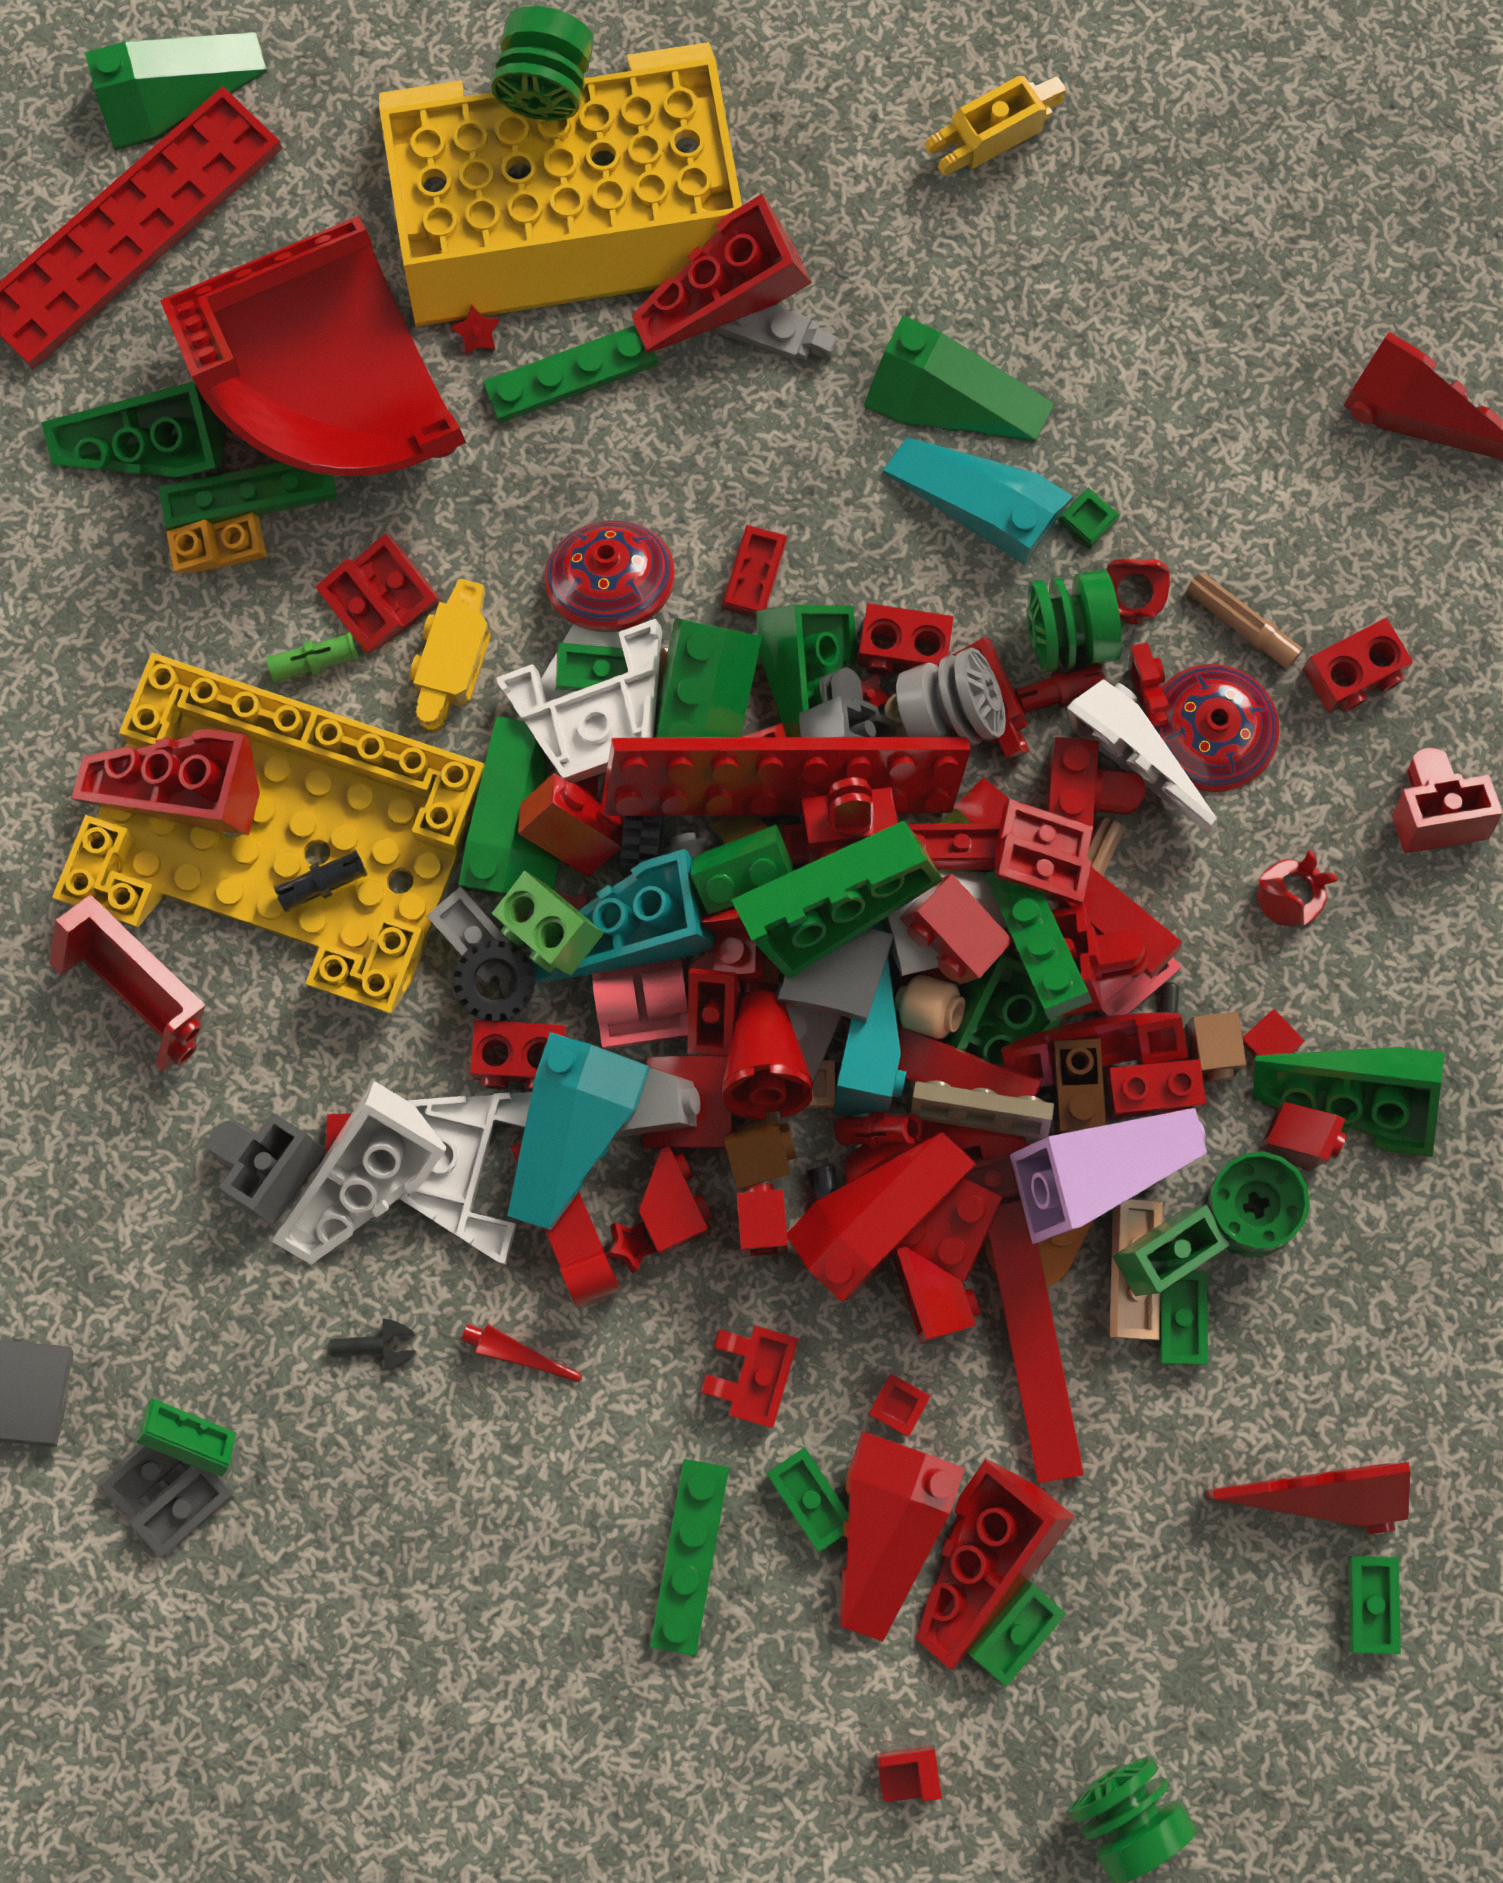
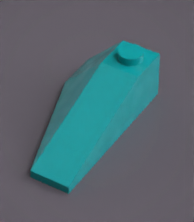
[883,437,1073,565]
[833,920,907,1116]

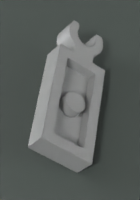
[426,886,513,997]

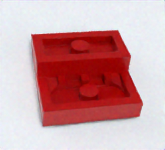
[315,533,442,653]
[995,799,1093,905]
[643,1056,733,1149]

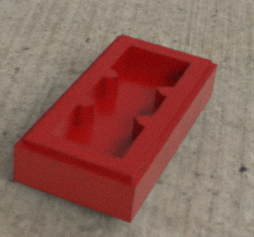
[722,525,788,618]

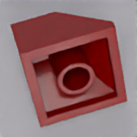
[892,1247,980,1344]

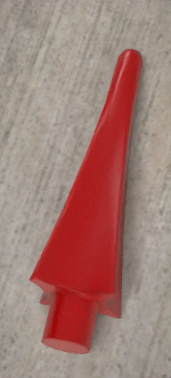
[460,1323,582,1382]

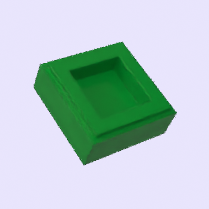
[1058,487,1120,549]

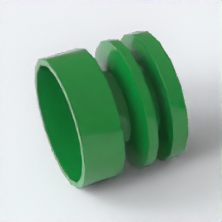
[491,6,594,121]
[1026,570,1122,673]
[1205,1152,1310,1258]
[1068,1756,1198,1883]

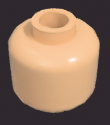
[894,975,965,1039]

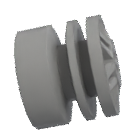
[896,647,1006,746]

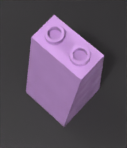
[1010,1108,1207,1244]

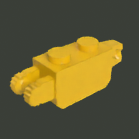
[924,76,1066,175]
[410,579,491,733]

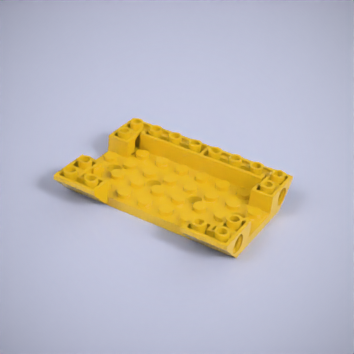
[379,42,742,327]
[52,652,485,1014]

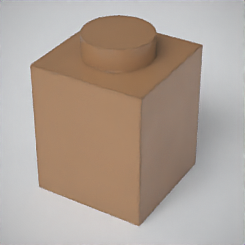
[1187,1011,1247,1082]

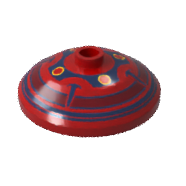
[544,520,675,632]
[1154,664,1279,792]

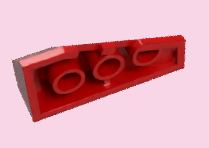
[840,1431,965,1642]
[1205,1462,1411,1534]

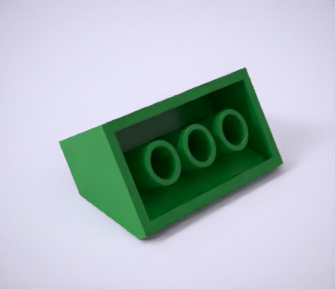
[653,617,762,738]

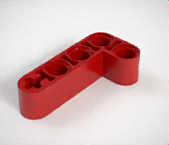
[510,1142,621,1310]

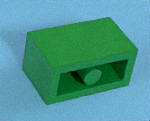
[691,825,793,915]
[1112,1205,1230,1296]

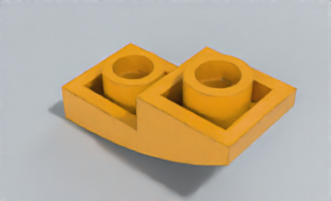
[166,512,267,574]

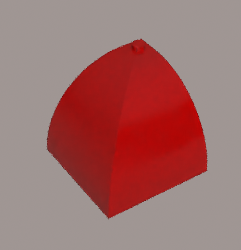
[160,216,466,476]

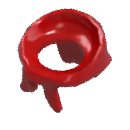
[1106,559,1170,625]
[1257,850,1338,927]

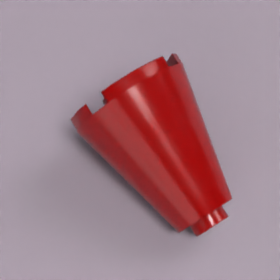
[721,988,813,1120]

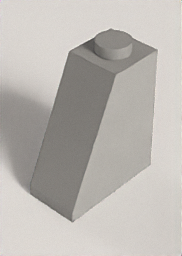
[613,1068,700,1138]

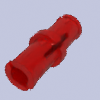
[1014,664,1106,715]
[834,1112,923,1148]

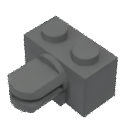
[799,667,897,737]
[208,1112,325,1226]

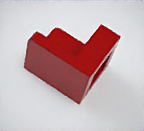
[876,1745,942,1802]

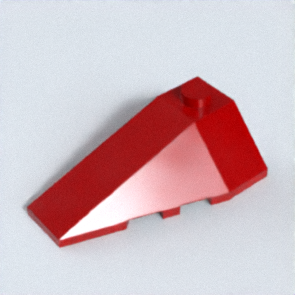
[632,194,812,353]
[1343,331,1503,460]
[71,729,260,835]
[787,1132,977,1302]
[916,1459,1075,1670]

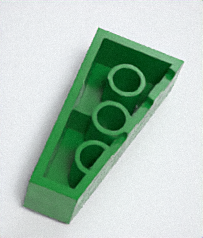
[731,821,943,979]

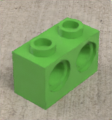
[491,871,604,975]

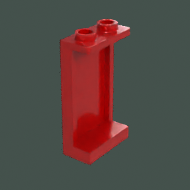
[49,895,205,1071]

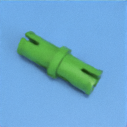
[266,632,359,683]

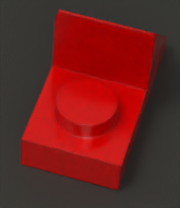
[701,906,763,980]

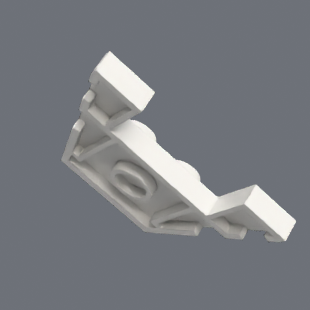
[497,619,662,783]
[399,1092,532,1265]

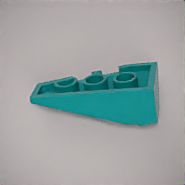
[530,849,715,983]
[507,1032,651,1230]

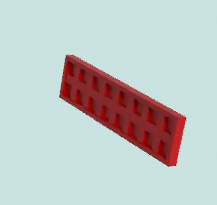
[0,86,283,369]
[601,737,971,816]

